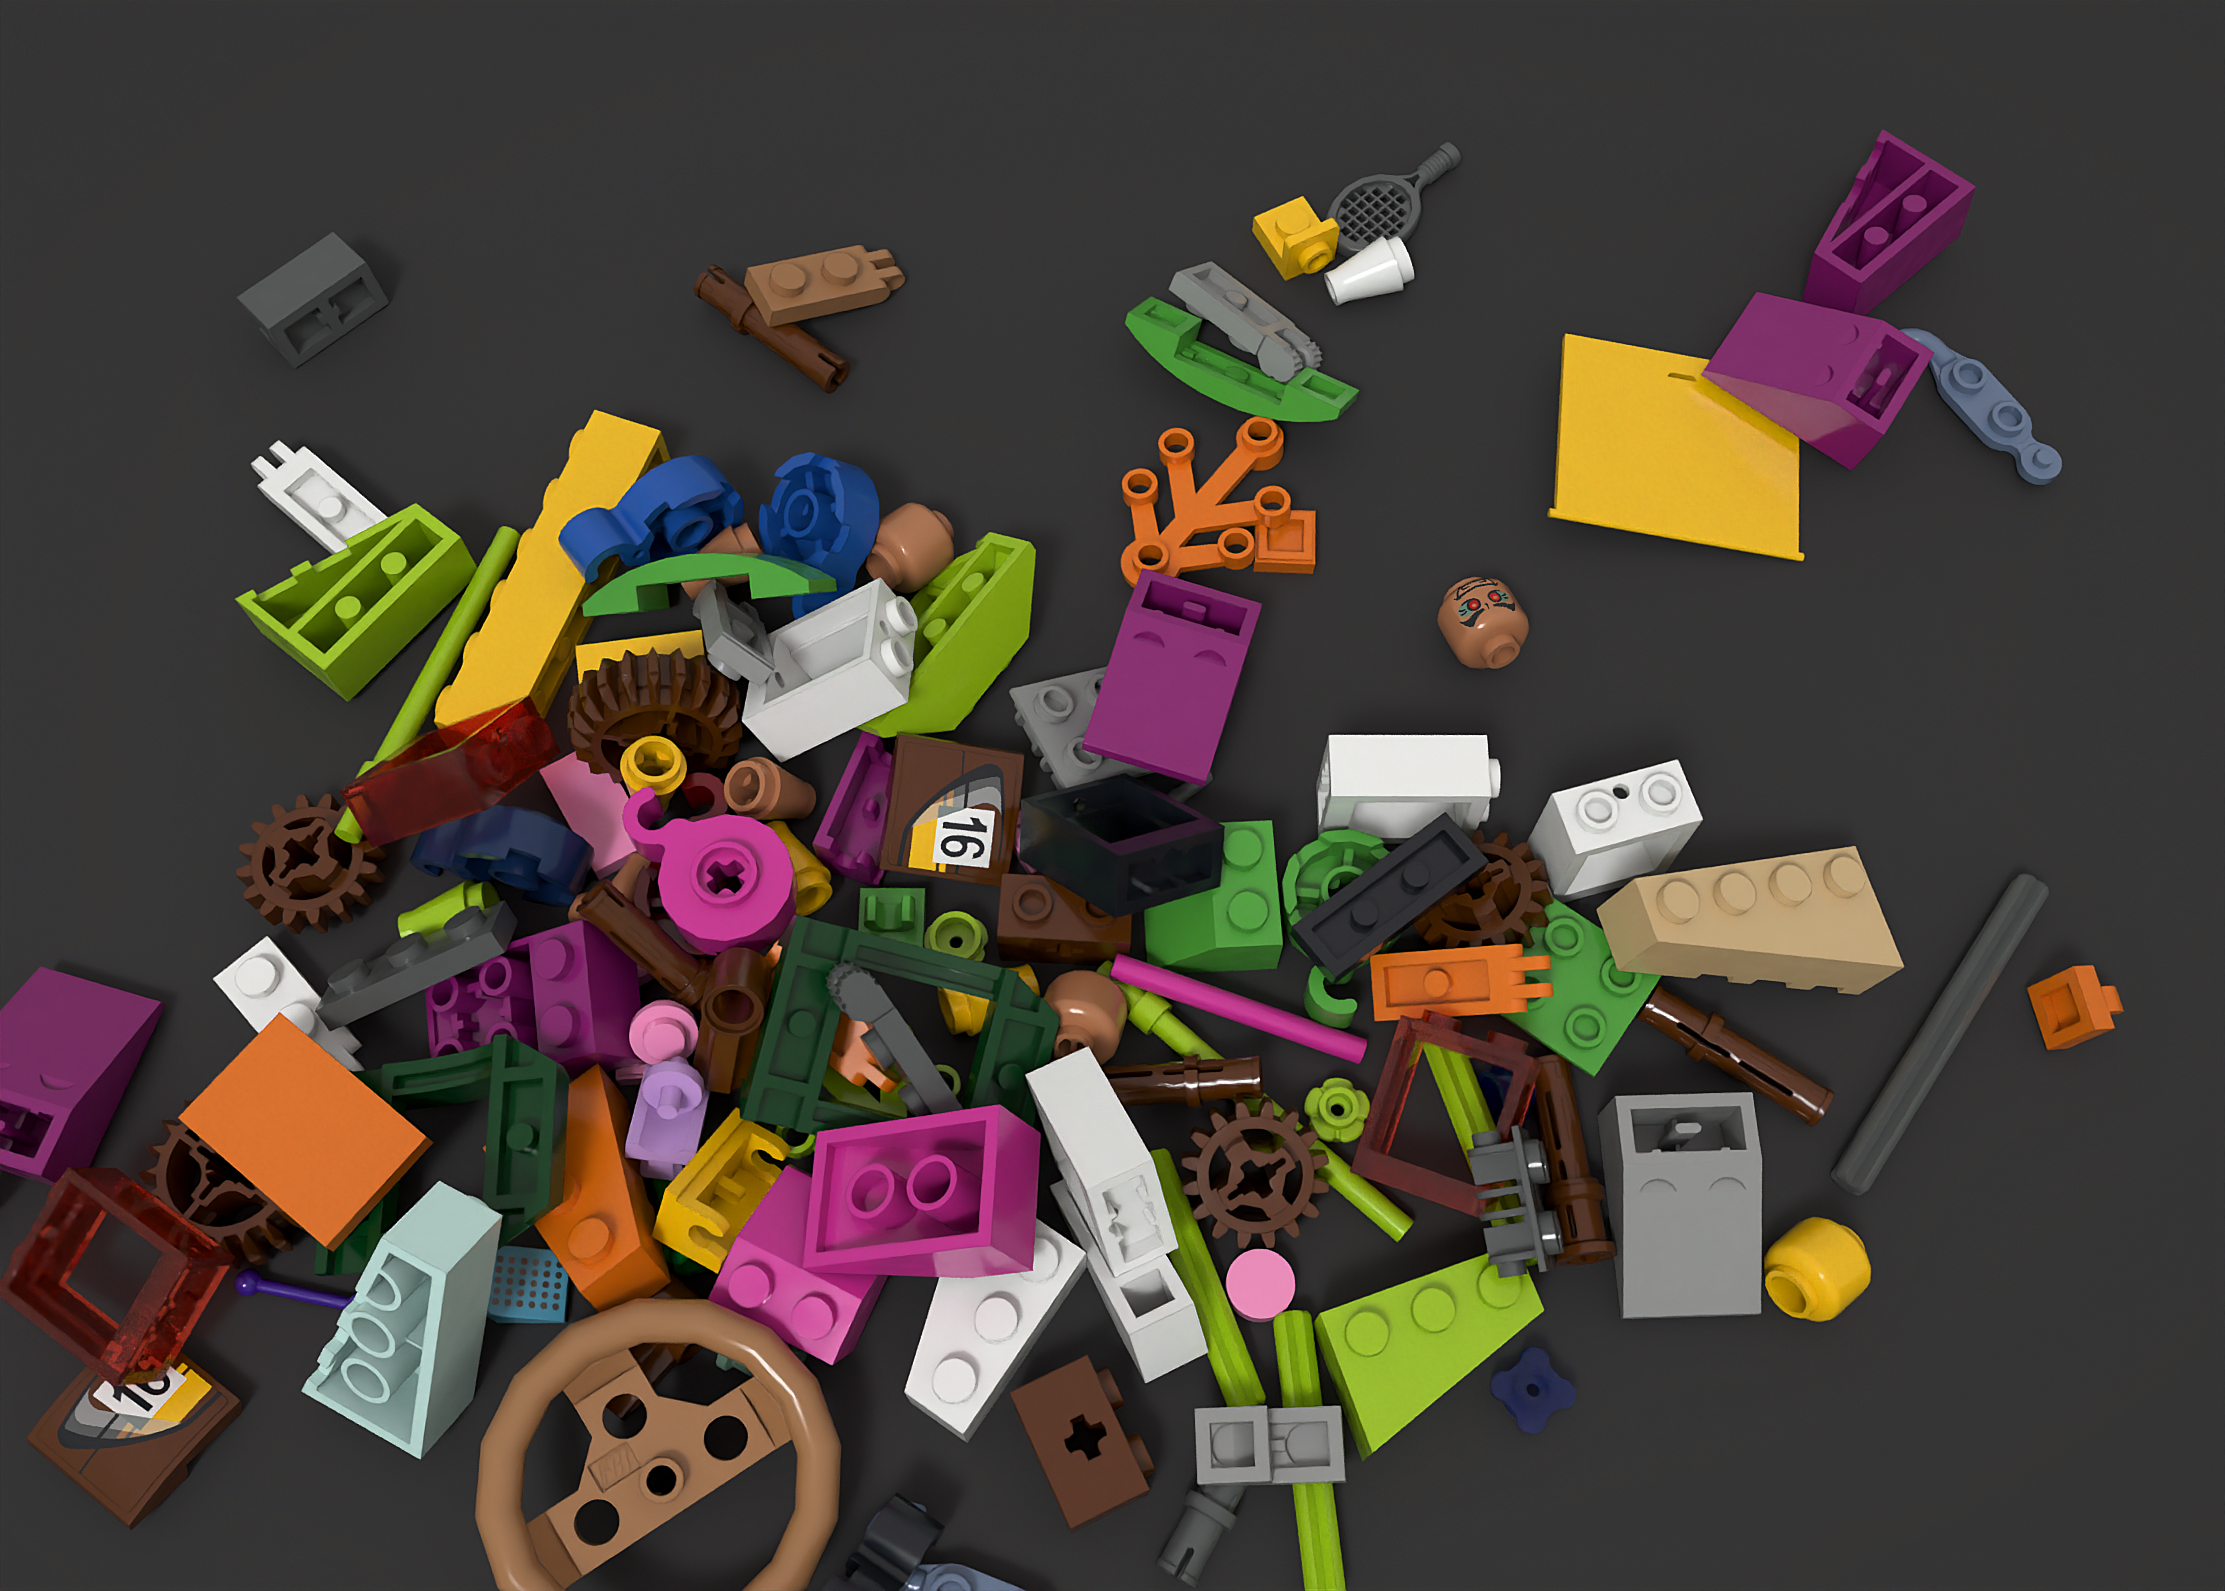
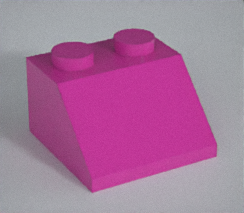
[708,1164,888,1365]

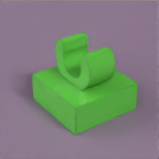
[858,888,927,947]

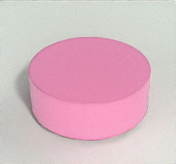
[1225,1249,1295,1322]

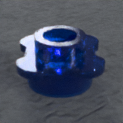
[1490,1347,1576,1434]

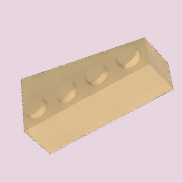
[1596,846,1904,995]

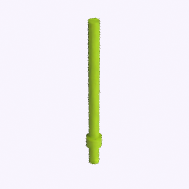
[334,526,521,844]
[1096,960,1415,1243]

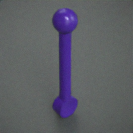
[234,1269,357,1310]

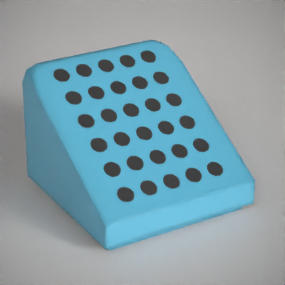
[486,1246,571,1323]

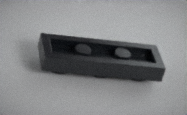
[1290,812,1489,986]

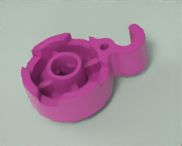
[622,787,798,956]

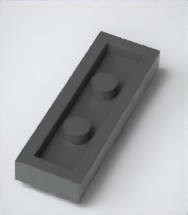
[315,900,518,1032]

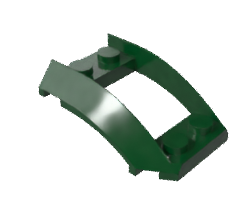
[740,914,1060,1136]
[313,1034,569,1277]

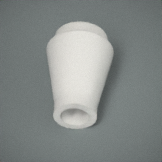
[1324,236,1414,306]

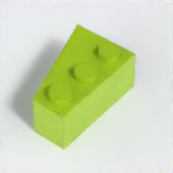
[235,503,477,702]
[1313,1253,1544,1461]

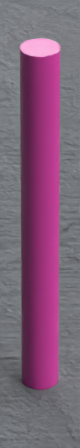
[1109,953,1367,1064]

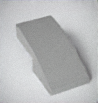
[1195,1405,1347,1485]

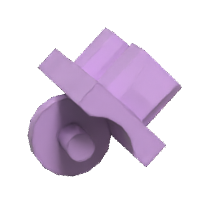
[625,1056,712,1181]

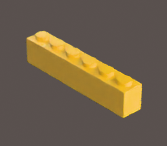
[434,410,671,769]

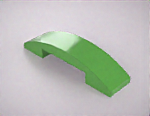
[1125,296,1360,422]
[582,552,837,617]

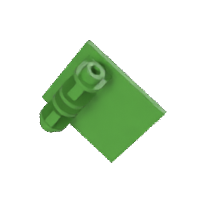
[1499,898,1662,1078]

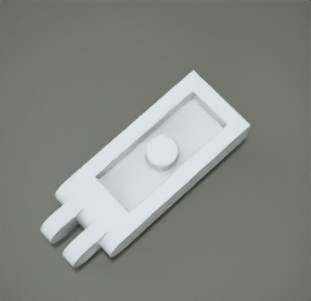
[251,440,388,555]
[213,936,365,1071]

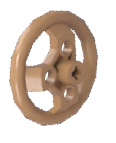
[475,1298,842,1591]

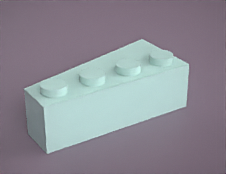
[301,1181,503,1460]

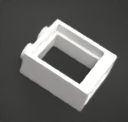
[742,578,918,763]
[1316,735,1500,844]
[1527,759,1703,908]
[1025,1046,1179,1277]

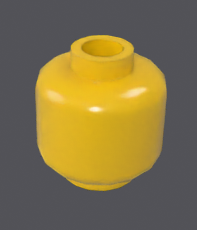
[1764,1217,1871,1322]

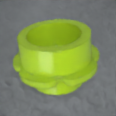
[924,911,988,962]
[1304,1078,1371,1143]

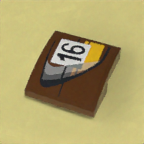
[876,732,1024,887]
[26,1317,243,1531]

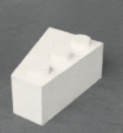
[904,1218,1087,1443]

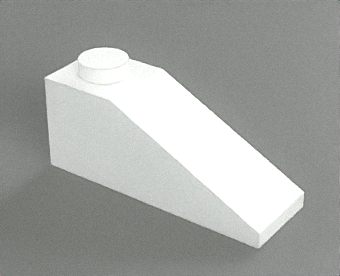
[1049,1179,1209,1383]

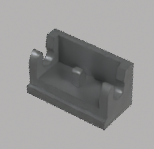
[236,232,390,369]

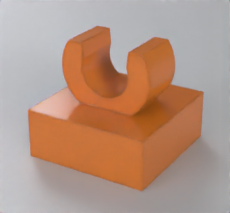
[2027,965,2124,1050]

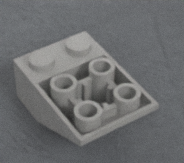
[1597,1092,1762,1319]

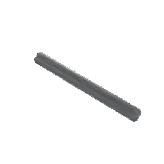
[1831,873,2049,1196]

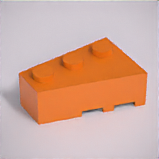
[483,1063,671,1312]

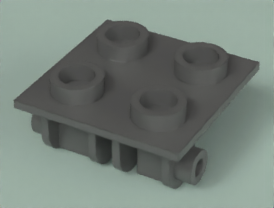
[1467,1125,1565,1278]

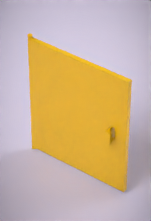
[1547,333,1805,562]

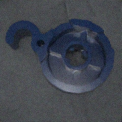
[409,804,595,907]

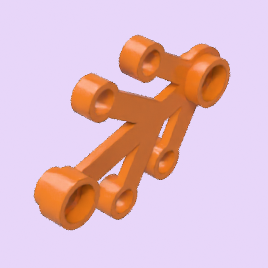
[1121,416,1291,589]

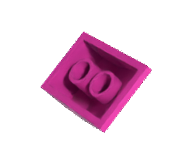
[802,1104,1041,1278]

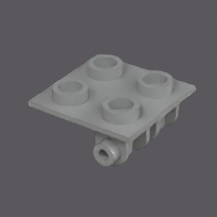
[1009,666,1155,808]

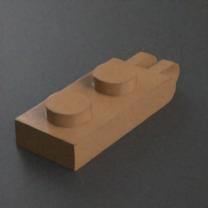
[744,245,905,327]

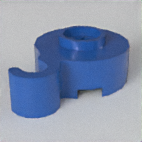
[759,452,879,620]
[558,454,744,583]

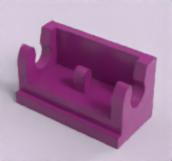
[812,731,892,888]

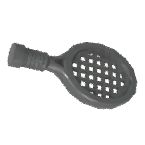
[1325,142,1461,259]

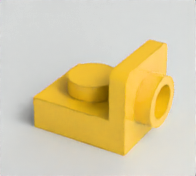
[1252,196,1340,281]

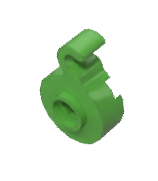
[1279,829,1401,1029]

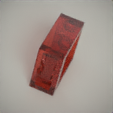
[339,695,561,848]
[1350,1009,1542,1221]
[0,1167,235,1387]

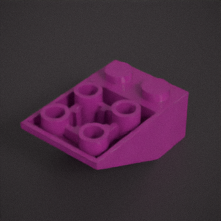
[1701,292,1935,471]
[1081,568,1262,787]
[425,919,644,1080]
[0,966,165,1193]

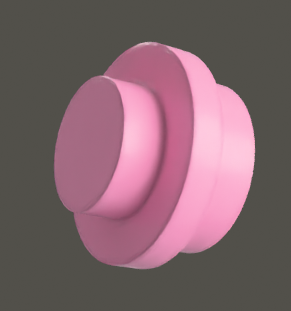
[629,1000,699,1065]

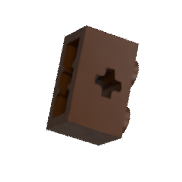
[997,873,1132,966]
[1009,1355,1155,1534]

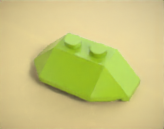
[855,532,1036,738]

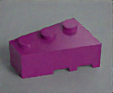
[1802,129,1976,316]

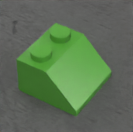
[1143,820,1283,974]

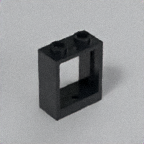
[1019,773,1225,918]

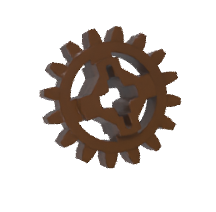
[236,793,388,935]
[1413,830,1554,950]
[1181,1096,1330,1249]

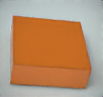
[1253,509,1316,574]

